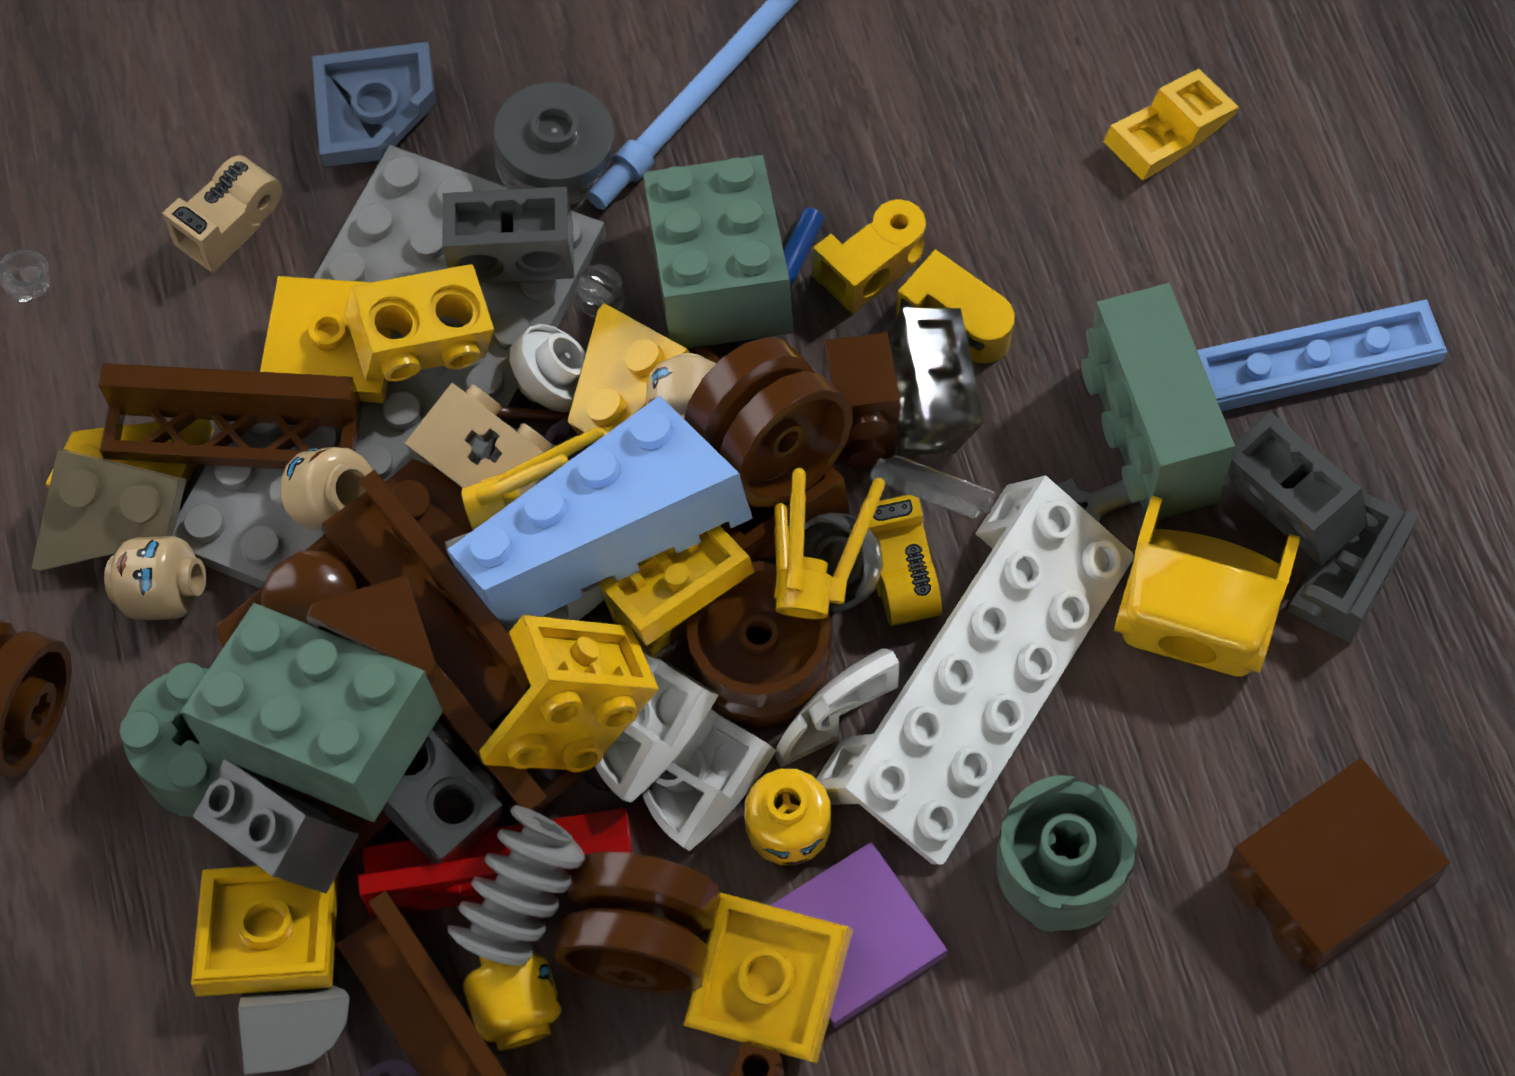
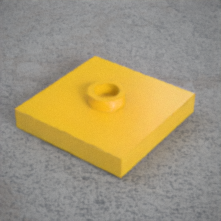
[260,276,396,403]
[191,866,339,997]
[683,893,853,1063]

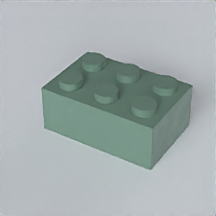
[643,155,794,349]
[1081,282,1235,519]
[181,603,443,823]

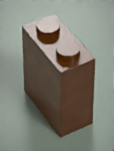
[1227,757,1450,974]

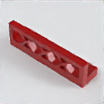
[358,808,633,919]

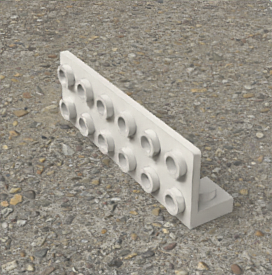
[816,475,1134,865]

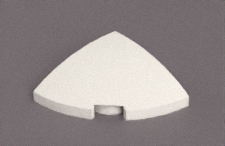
[595,646,719,803]
[775,648,899,768]
[642,709,777,851]

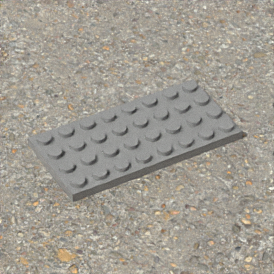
[172,145,606,589]

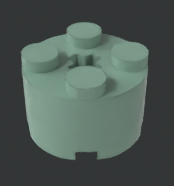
[120,663,224,817]
[996,775,1137,932]

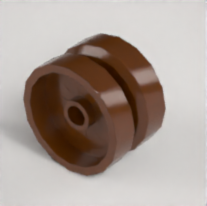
[684,337,853,508]
[686,561,832,729]
[0,620,72,777]
[554,852,720,995]

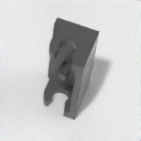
[1287,494,1419,644]

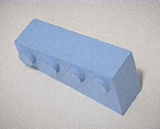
[447,396,753,632]

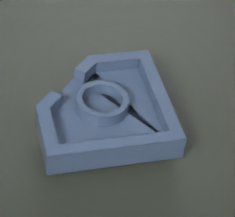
[312,42,436,167]

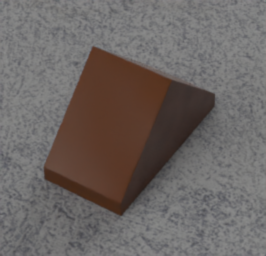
[306,575,436,686]

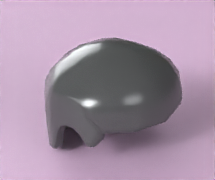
[803,513,884,612]

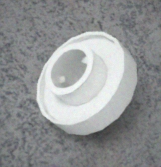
[509,324,586,412]

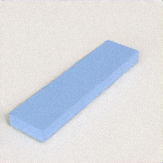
[1197,299,1447,411]

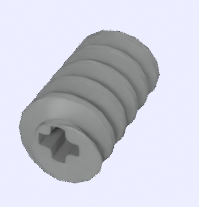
[448,805,585,966]

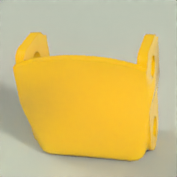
[1114,495,1300,677]

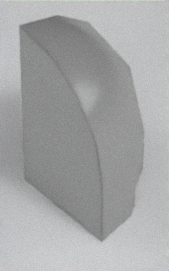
[238,985,350,1075]

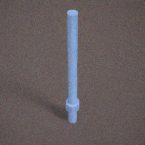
[586,0,799,210]

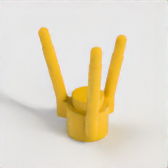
[462,427,604,530]
[774,468,885,619]

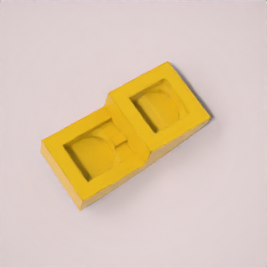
[1103,69,1239,181]

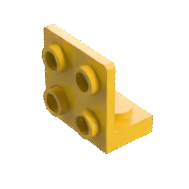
[598,525,755,654]
[479,615,659,772]

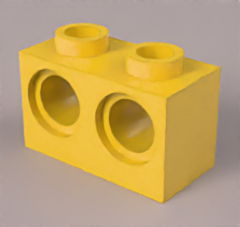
[345,264,494,381]

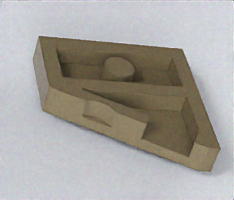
[31,449,186,571]

